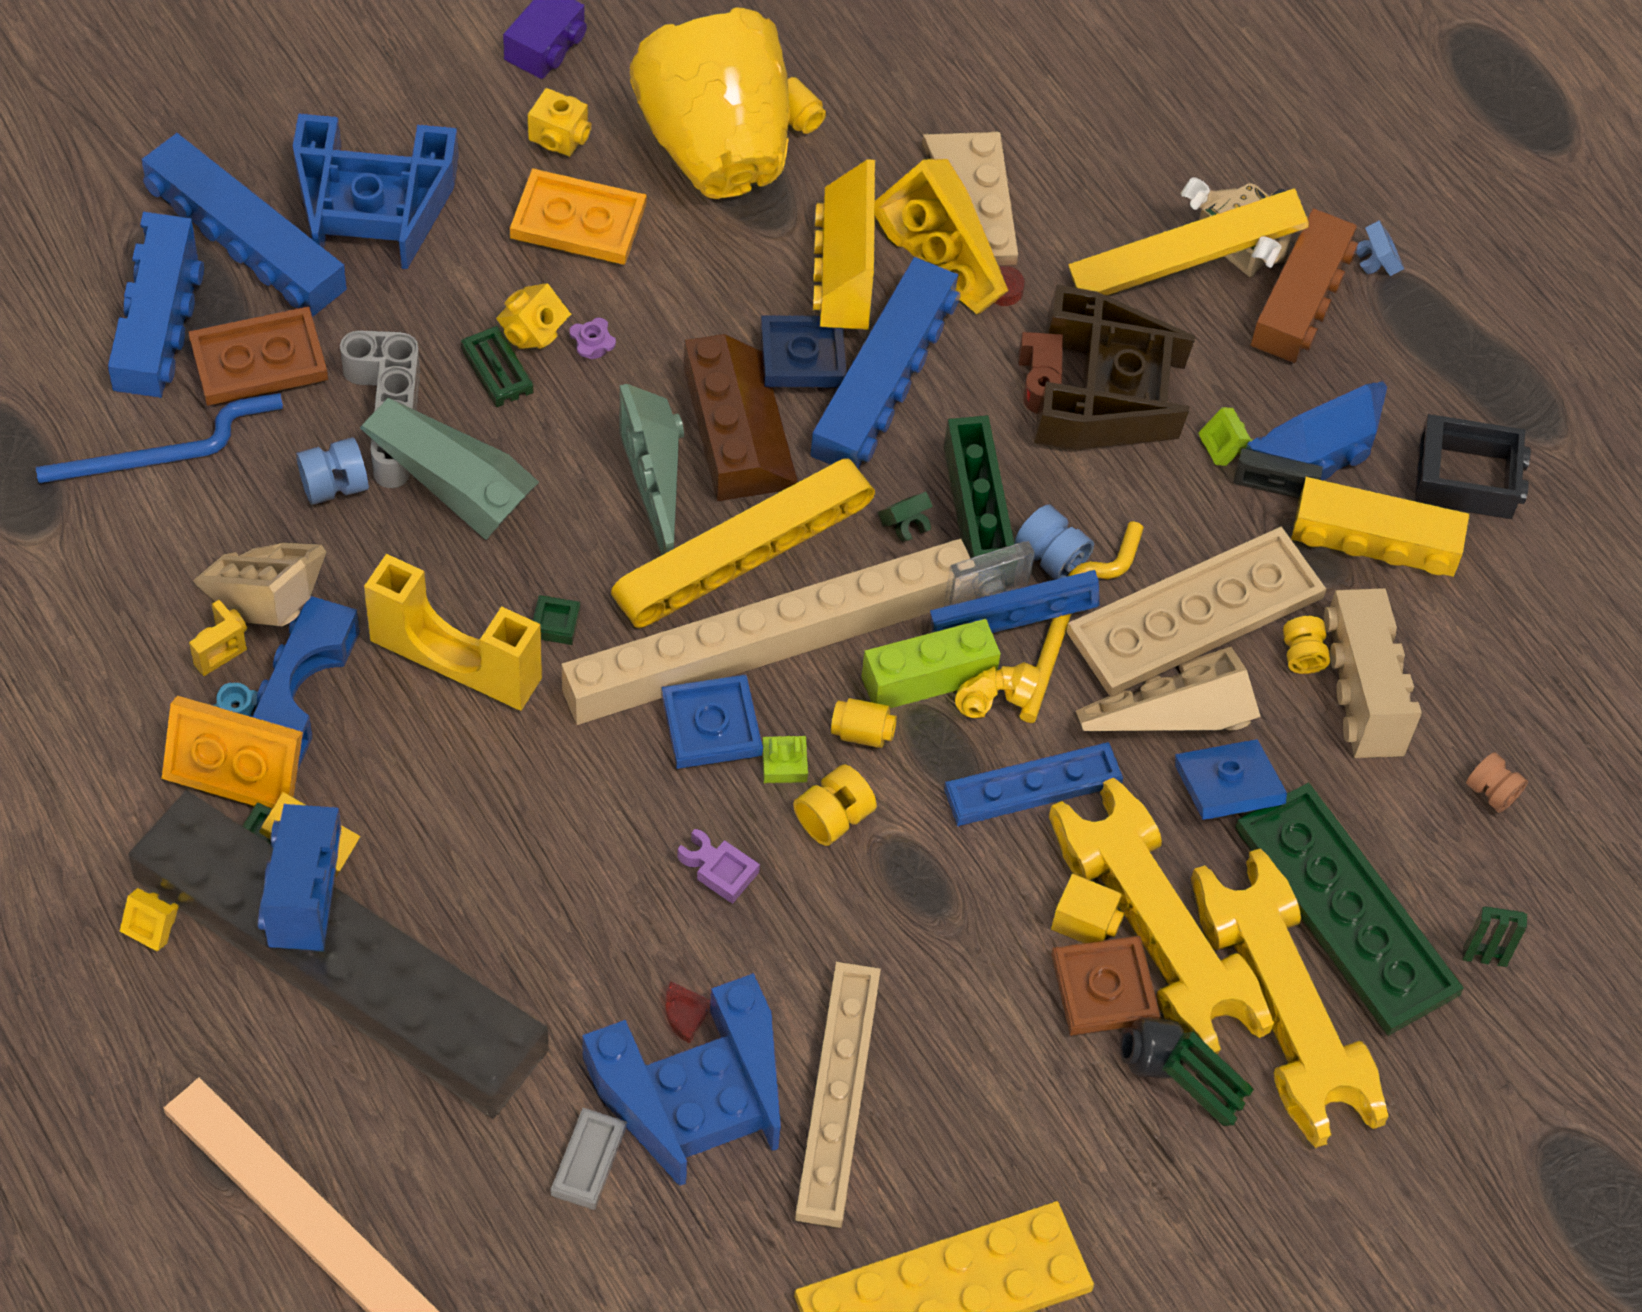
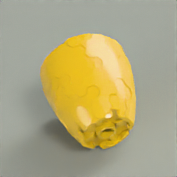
[630,7,790,199]

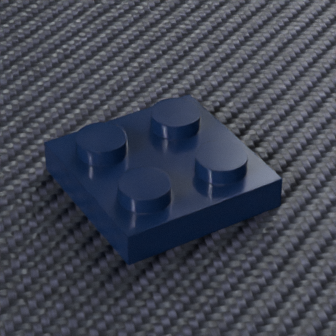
[760,315,847,387]

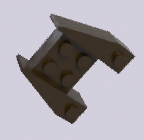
[1034,284,1195,450]

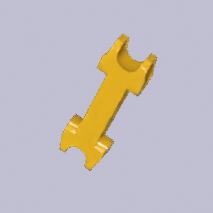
[1049,777,1274,1055]
[1191,848,1389,1148]

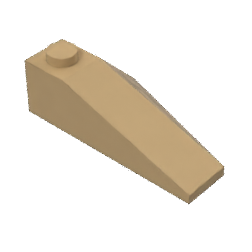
[1076,647,1261,731]

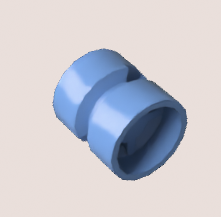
[296,437,369,505]
[1014,505,1094,580]

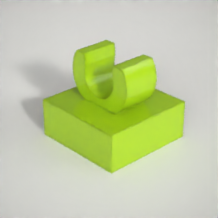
[1198,407,1253,466]
[762,736,808,783]

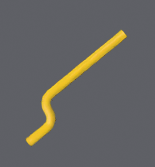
[1019,522,1144,723]

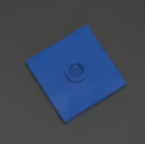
[661,675,763,769]
[1175,739,1287,820]

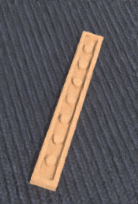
[164,1078,439,1312]

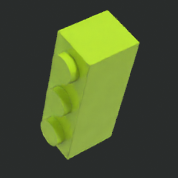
[861,619,1001,708]

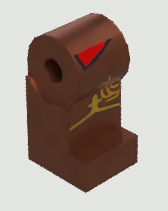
[1018,332,1063,413]

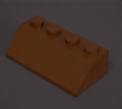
[684,334,798,502]

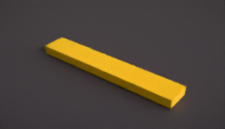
[1068,188,1308,296]

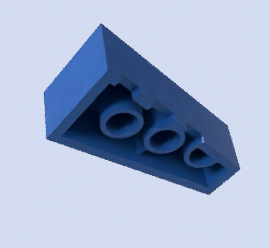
[108,212,204,398]

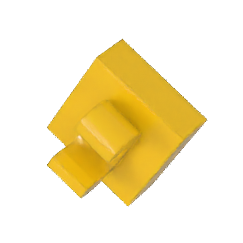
[120,888,179,952]

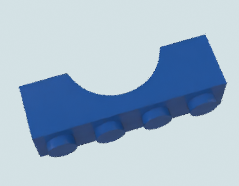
[248,596,360,771]

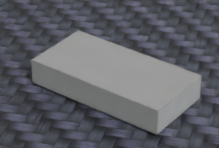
[551,1108,627,1210]

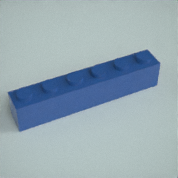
[141,133,347,317]
[810,257,961,469]

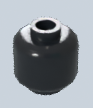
[1120,1017,1185,1079]

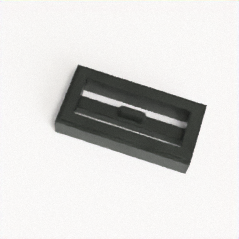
[1233,448,1323,498]

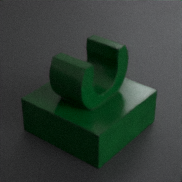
[877,491,933,542]

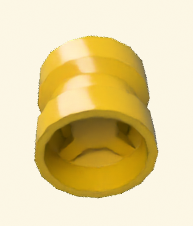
[1283,616,1331,674]

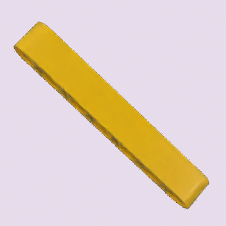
[611,459,875,628]

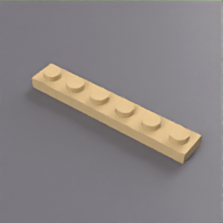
[795,962,881,1228]

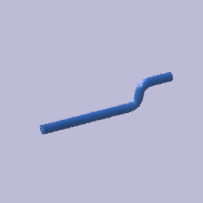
[36,393,283,483]

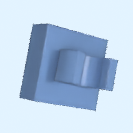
[1356,220,1404,276]

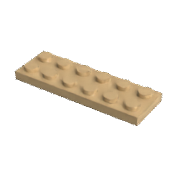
[1066,527,1327,697]

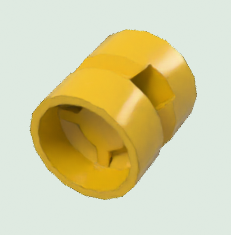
[793,764,877,846]

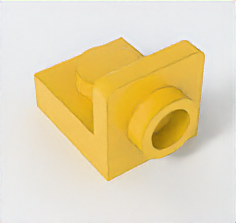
[189,600,247,676]

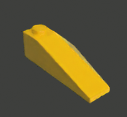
[874,159,1008,314]

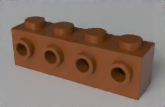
[1251,208,1359,363]

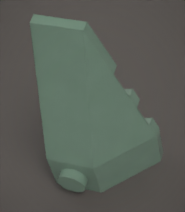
[619,384,684,556]
[360,398,539,540]

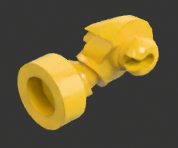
[955,662,1040,718]

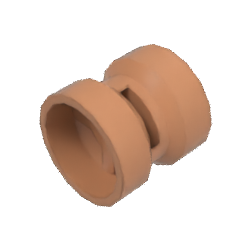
[1466,752,1528,813]

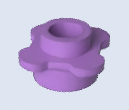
[570,318,616,359]

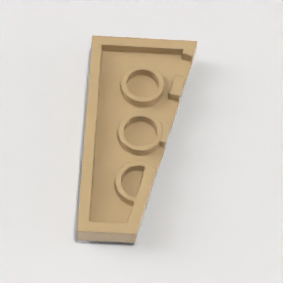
[922,132,1018,266]

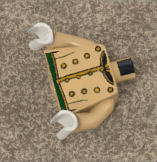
[1180,177,1292,278]

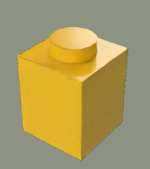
[1051,874,1125,943]

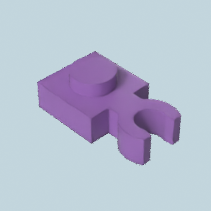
[677,829,760,904]

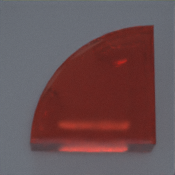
[666,982,711,1044]

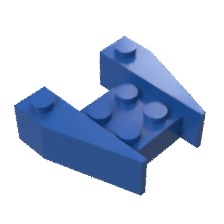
[293,114,459,269]
[582,973,781,1186]

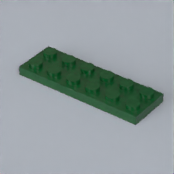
[1235,782,1464,1036]

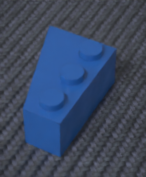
[258,804,342,951]

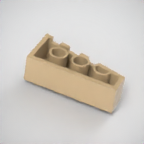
[1324,588,1422,758]

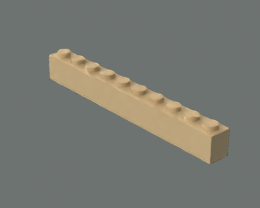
[561,538,977,725]

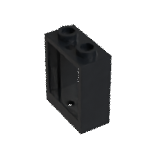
[1414,414,1531,519]

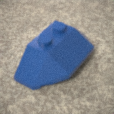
[1246,381,1387,481]

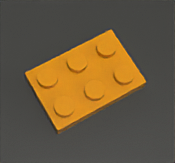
[510,168,647,265]
[161,695,303,809]

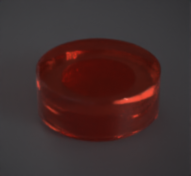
[994,266,1025,306]

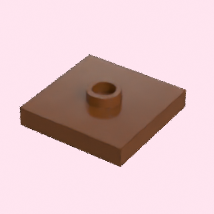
[1051,936,1160,1036]

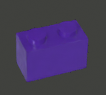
[503,0,587,80]

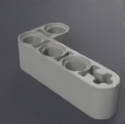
[340,331,420,488]

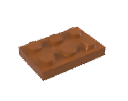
[188,306,328,406]

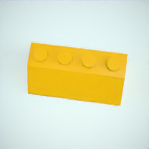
[813,159,875,329]

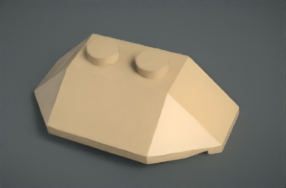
[193,543,326,626]

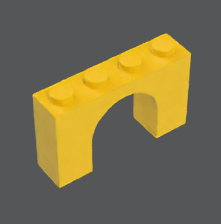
[364,554,542,711]

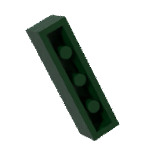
[944,415,1016,585]

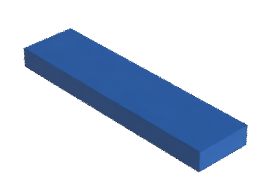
[930,570,1100,633]
[944,742,1123,826]

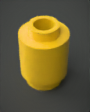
[788,77,826,134]
[831,698,897,748]

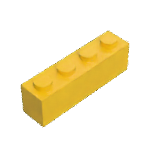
[1291,477,1469,577]

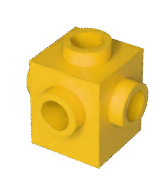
[528,88,591,157]
[496,283,571,349]

